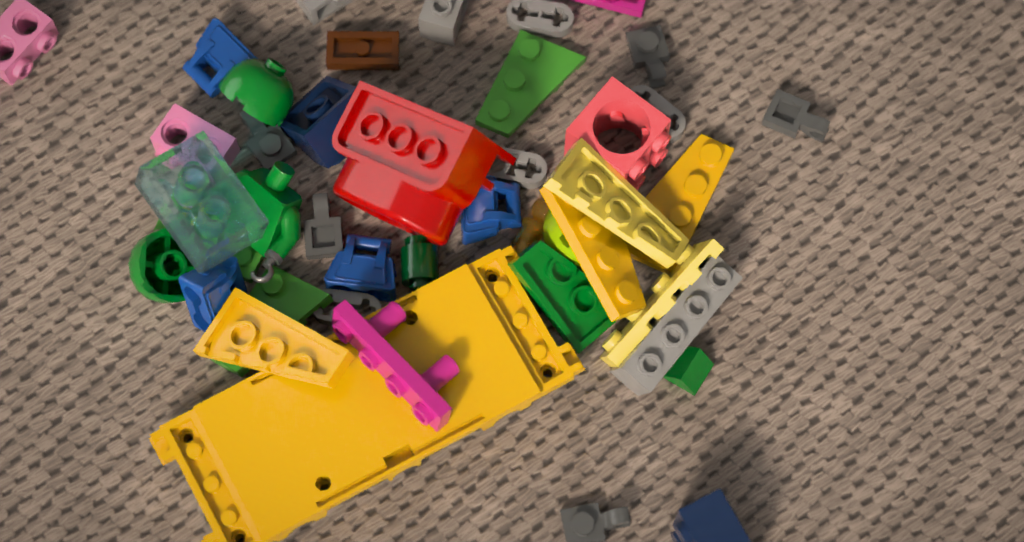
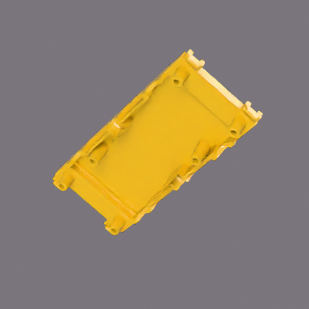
[149,245,585,542]

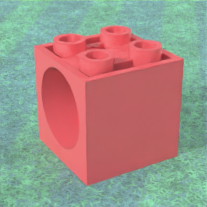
[564,76,672,191]

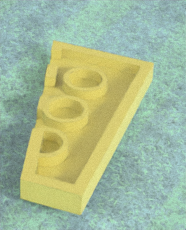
[543,137,690,269]
[599,239,724,367]

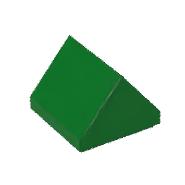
[663,346,714,396]

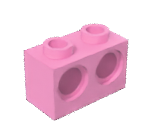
[0,0,59,86]
[150,103,240,185]

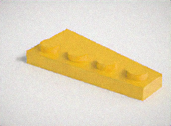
[626,134,735,275]
[539,186,647,322]
[193,287,355,389]

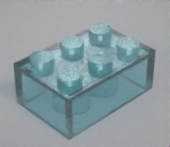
[135,130,269,275]

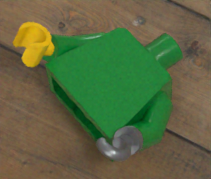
[182,161,302,283]

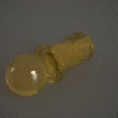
[507,197,549,255]

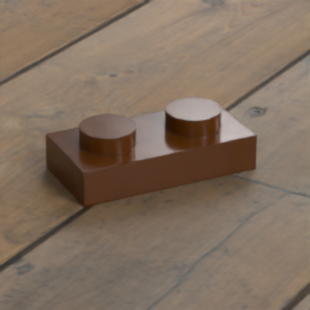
[326,31,400,70]

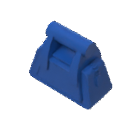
[183,18,258,98]
[461,174,522,245]
[324,233,397,302]
[178,256,248,332]

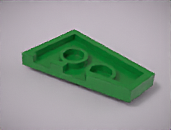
[508,240,618,354]

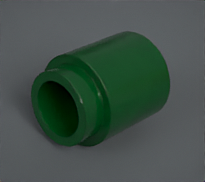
[401,235,439,292]

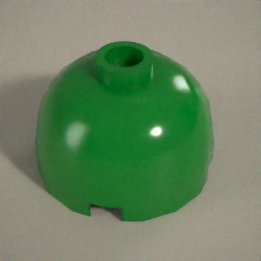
[218,57,294,127]
[128,227,207,304]

